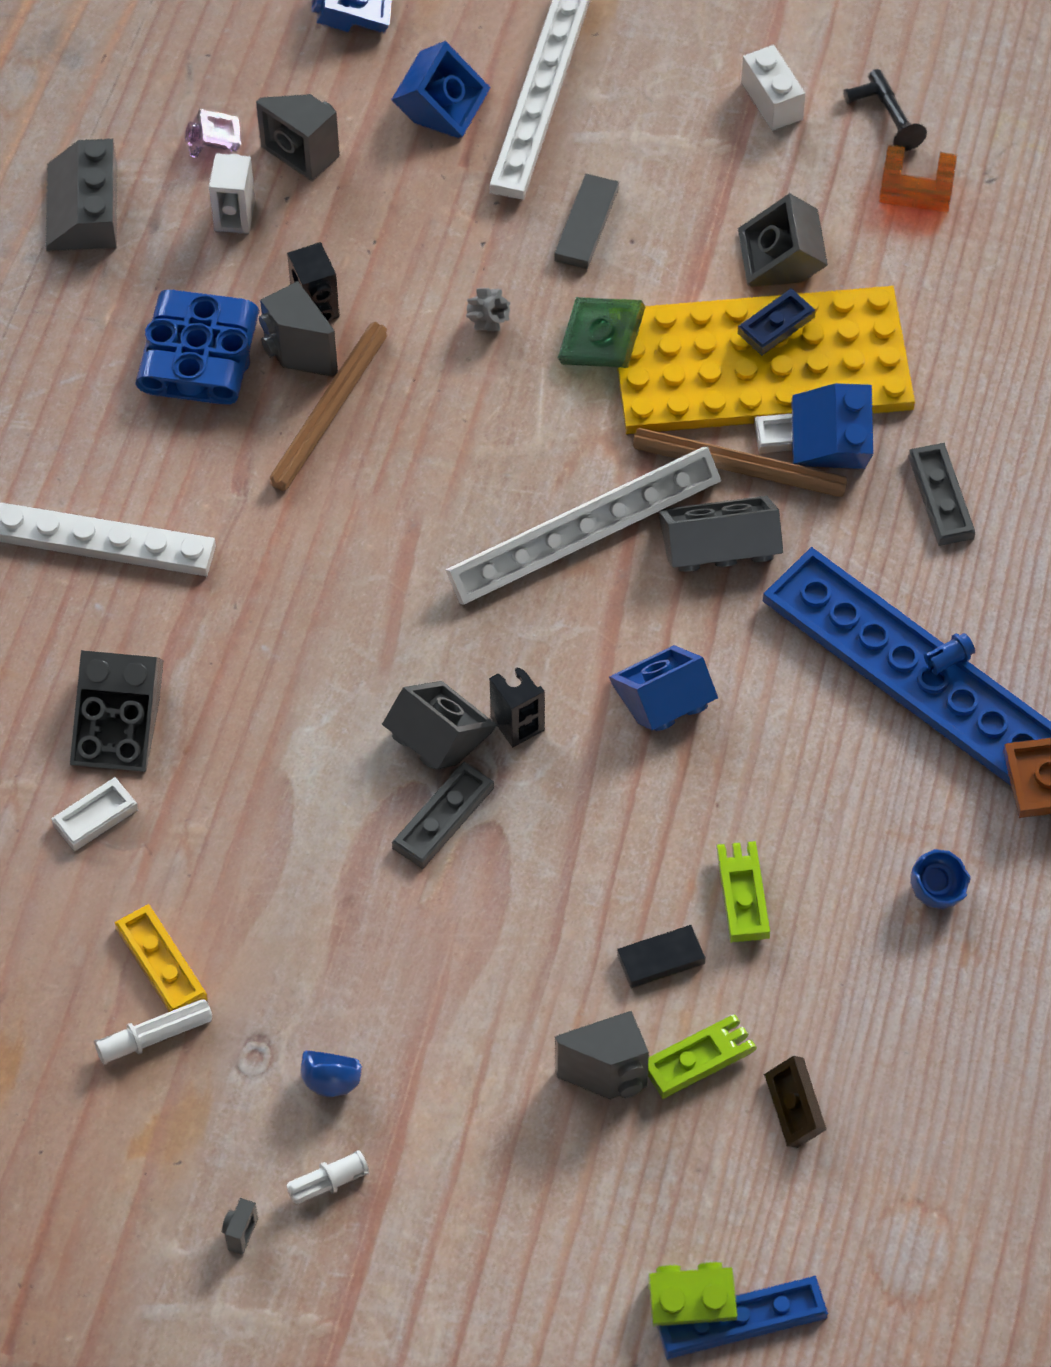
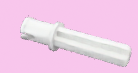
[94,999,212,1065]

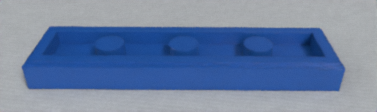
[657,1275,828,1360]

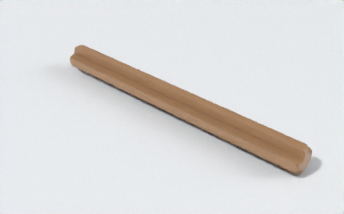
[270,322,387,491]
[633,428,847,497]

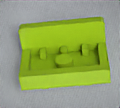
[648,1262,737,1326]

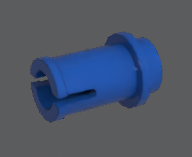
[924,633,975,675]

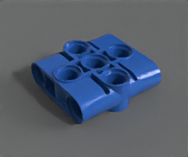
[135,290,260,405]

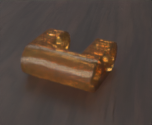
[879,145,957,213]

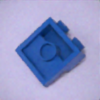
[311,0,391,33]

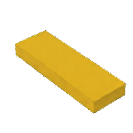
[114,904,208,1012]

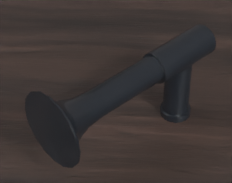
[843,69,927,151]

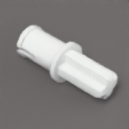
[287,1150,369,1204]

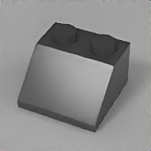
[256,94,340,181]
[738,193,828,287]
[259,281,338,377]
[382,681,497,769]
[555,1011,649,1100]

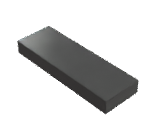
[554,174,619,269]
[908,443,975,546]
[392,761,494,869]

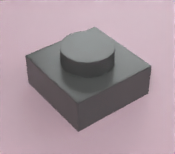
[222,1198,258,1255]

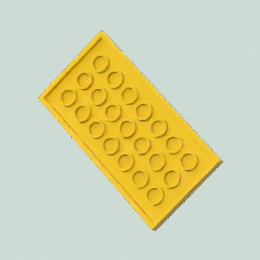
[610,286,915,434]

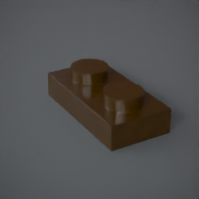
[764,1055,827,1148]

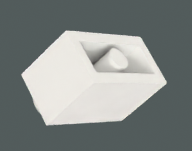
[741,45,805,131]
[209,154,255,234]

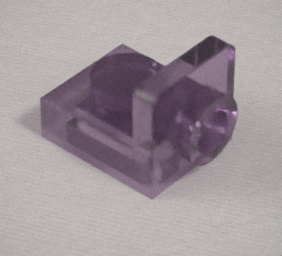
[185,109,242,157]

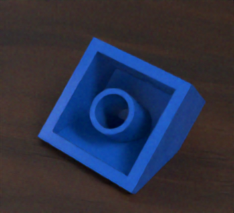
[391,41,491,138]
[791,383,874,469]
[609,645,718,731]

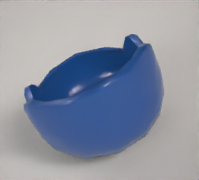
[910,849,971,909]
[300,1050,362,1098]

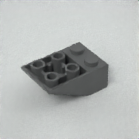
[70,650,164,772]

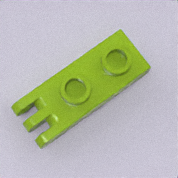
[716,841,770,943]
[648,1014,757,1099]

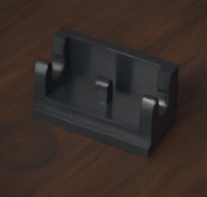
[489,667,545,748]

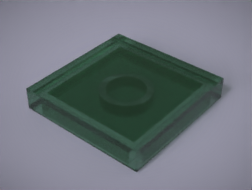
[558,297,645,368]

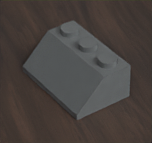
[46,138,117,251]
[658,496,783,572]

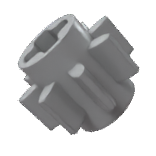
[466,288,510,331]

